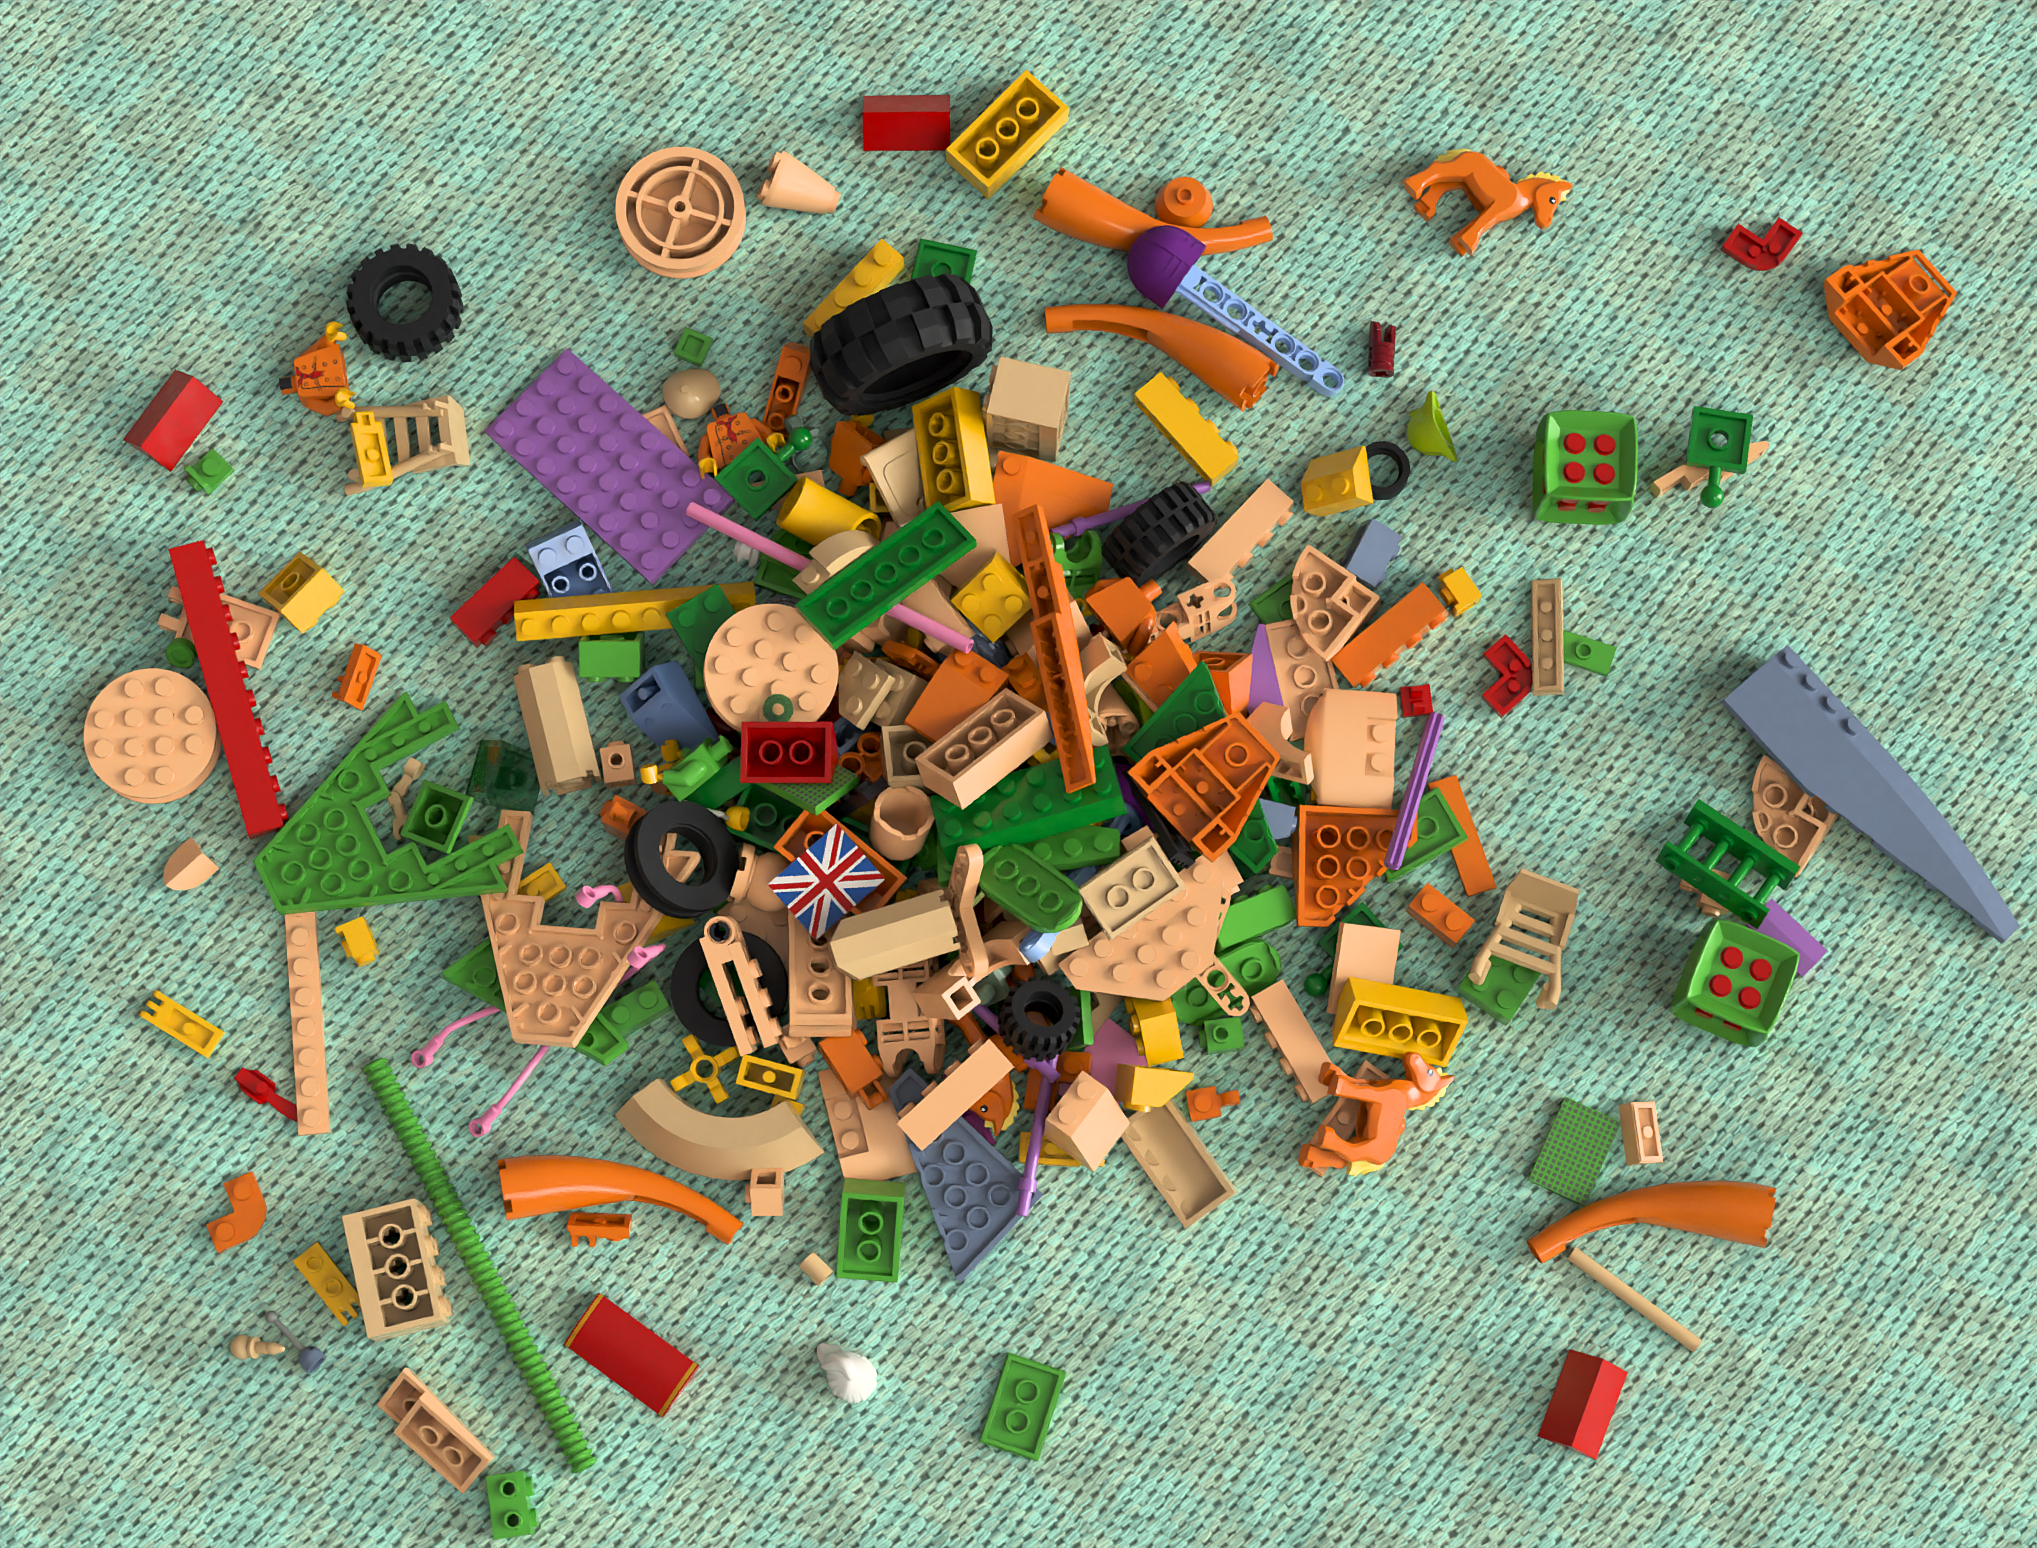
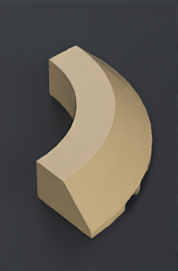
[615,1078,825,1180]

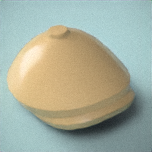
[662,368,721,419]

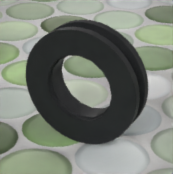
[624,800,739,919]
[670,930,788,1047]

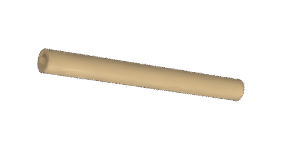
[1567,1247,1702,1352]

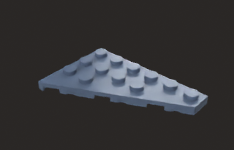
[888,1067,1043,1283]

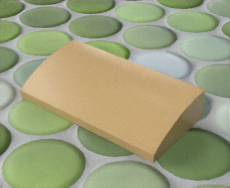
[1121,1098,1238,1229]

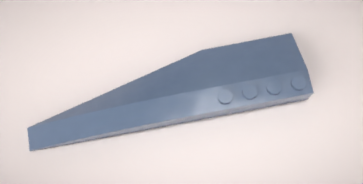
[1721,645,2020,944]

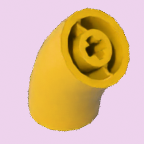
[776,476,881,546]

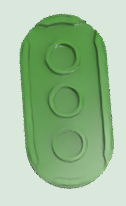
[978,844,1083,934]
[1170,938,1281,1026]

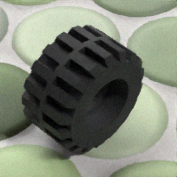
[998,976,1081,1062]

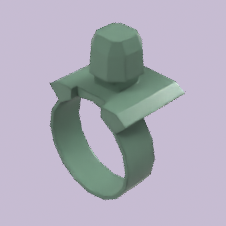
[784,415,831,473]
[972,965,1013,1007]

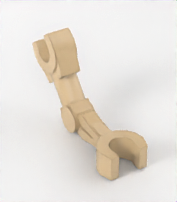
[387,757,426,841]

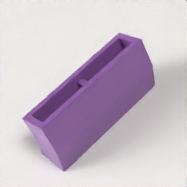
[1746,899,1827,978]

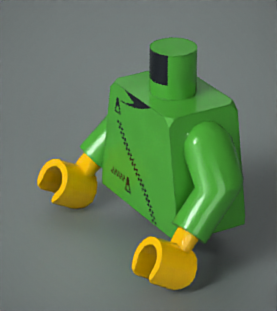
[640,736,733,802]

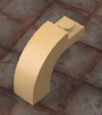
[792,530,881,595]
[1079,635,1128,747]

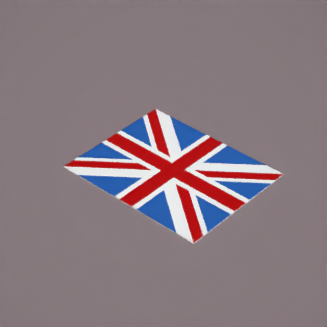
[768,824,885,940]

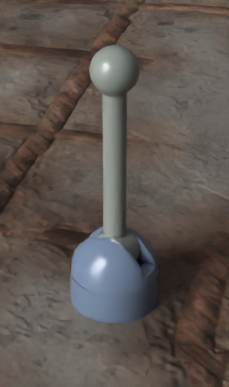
[265,1311,326,1374]

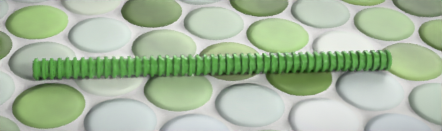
[362,1058,597,1474]

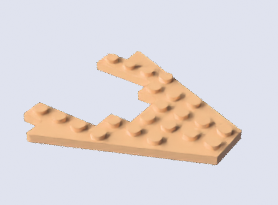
[468,810,701,1048]

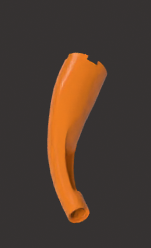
[1033,167,1273,256]
[1044,304,1279,412]
[497,1155,744,1245]
[1527,1180,1776,1264]

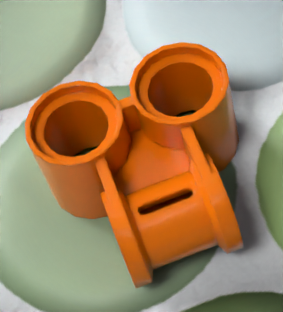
[838,732,883,798]

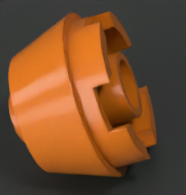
[1155,177,1213,228]

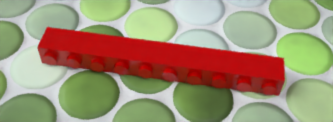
[168,540,289,840]

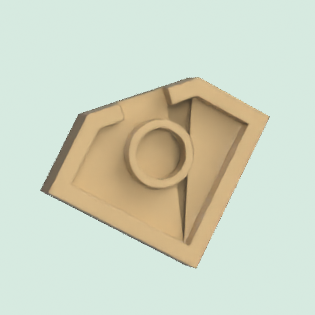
[839,651,896,731]

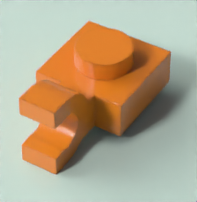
[1186,1086,1241,1122]

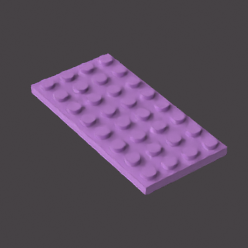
[485,348,735,585]

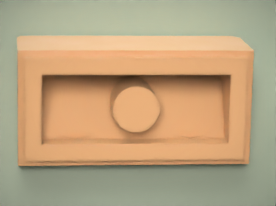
[1618,1101,1663,1166]

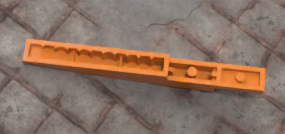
[1012,504,1096,793]

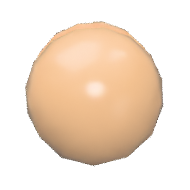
[727,843,792,912]

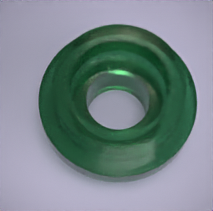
[763,694,793,722]

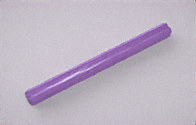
[1384,712,1445,870]

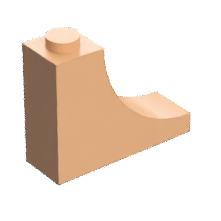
[1246,702,1314,785]

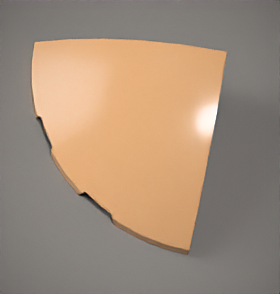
[939,504,1010,588]
[1290,544,1381,662]
[1752,755,1839,878]

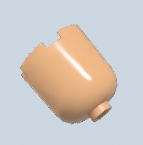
[869,785,935,861]

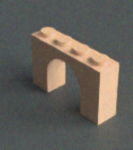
[911,921,1031,1020]

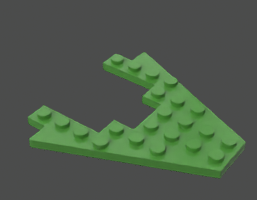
[253,692,524,915]

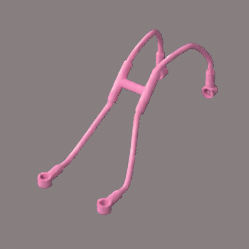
[411,884,667,1137]

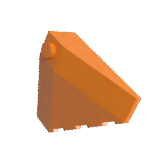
[992,451,1113,568]
[1291,805,1418,928]

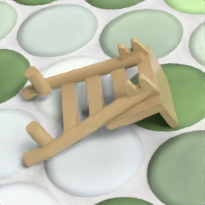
[336,395,470,496]
[1468,868,1579,1010]

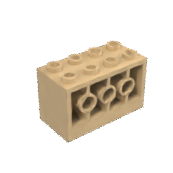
[982,356,1071,462]
[342,1198,453,1342]

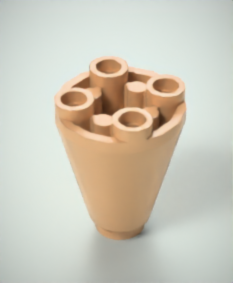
[756,150,841,215]
[1092,683,1140,757]

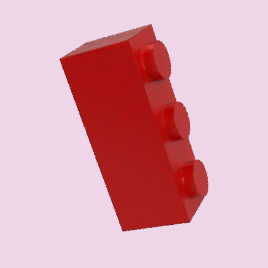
[450,556,541,648]

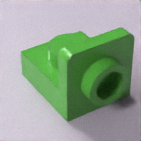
[184,449,234,495]

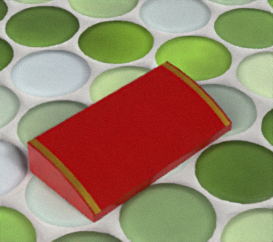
[564,1293,700,1417]

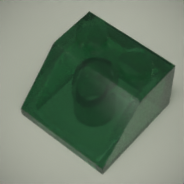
[465,740,540,815]

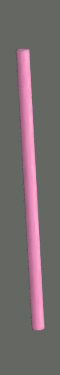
[686,502,974,654]

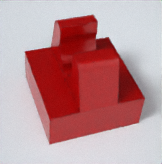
[1399,684,1433,718]

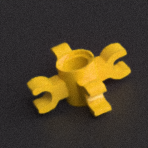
[670,1034,741,1104]

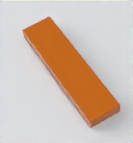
[1427,775,1496,898]

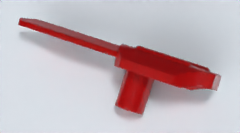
[234,1067,298,1123]

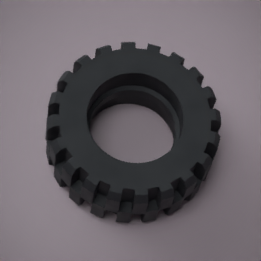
[346,243,463,362]
[1102,481,1217,588]

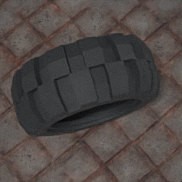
[810,274,993,416]

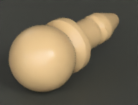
[230,1335,285,1360]

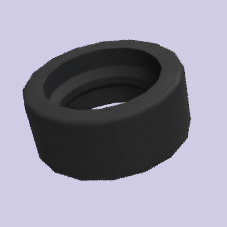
[1366,441,1410,501]

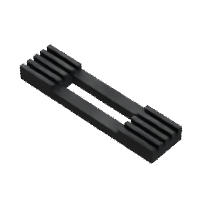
[1122,768,1196,869]

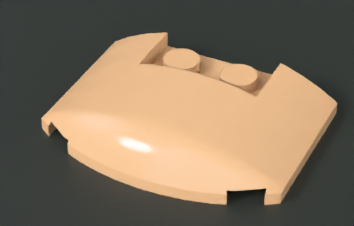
[1303,688,1397,809]
[818,1056,918,1181]

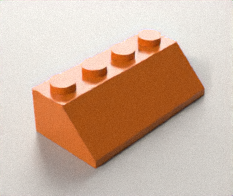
[774,810,907,915]

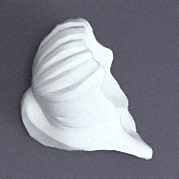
[817,1343,877,1403]

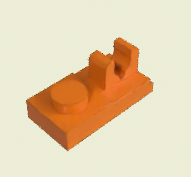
[332,643,382,711]
[567,1212,632,1247]

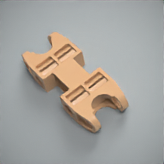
[1102,578,1237,665]
[873,956,946,1078]

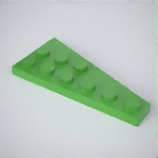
[936,825,1122,887]
[441,937,629,1066]

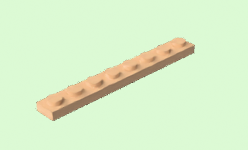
[285,912,331,1136]

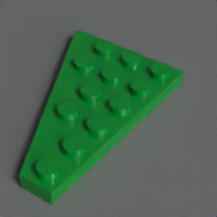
[1122,661,1279,874]

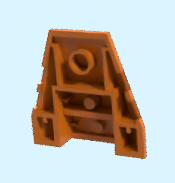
[1823,249,1957,370]
[1127,711,1281,863]

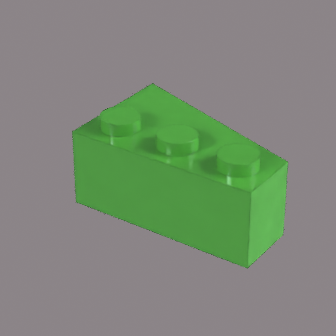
[1214,884,1296,954]

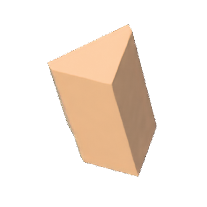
[377,1368,496,1494]

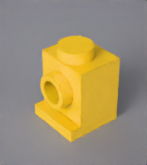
[1438,567,1482,618]
[335,916,380,967]

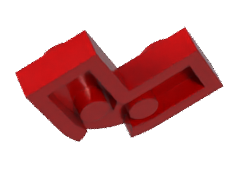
[1720,217,1803,271]
[1481,634,1533,719]

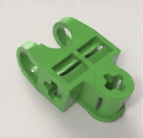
[1049,530,1102,610]

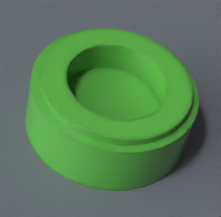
[165,638,198,668]

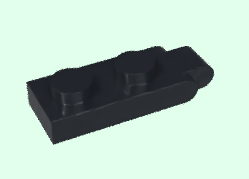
[828,777,889,821]

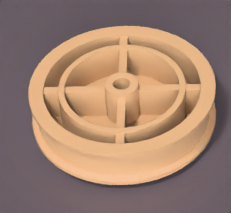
[615,147,746,279]
[703,604,839,733]
[83,668,222,804]

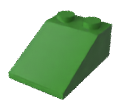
[836,1178,906,1283]

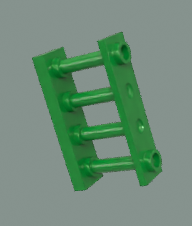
[1655,799,1800,929]

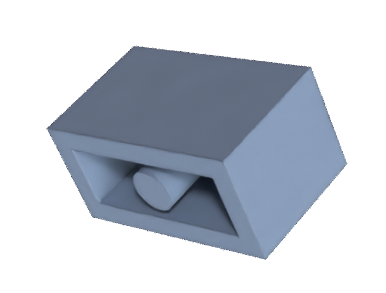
[1340,518,1402,589]

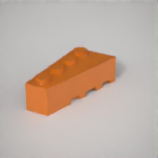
[1330,582,1450,688]
[1125,621,1229,716]

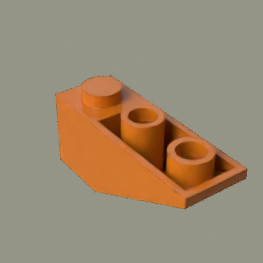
[762,341,812,438]

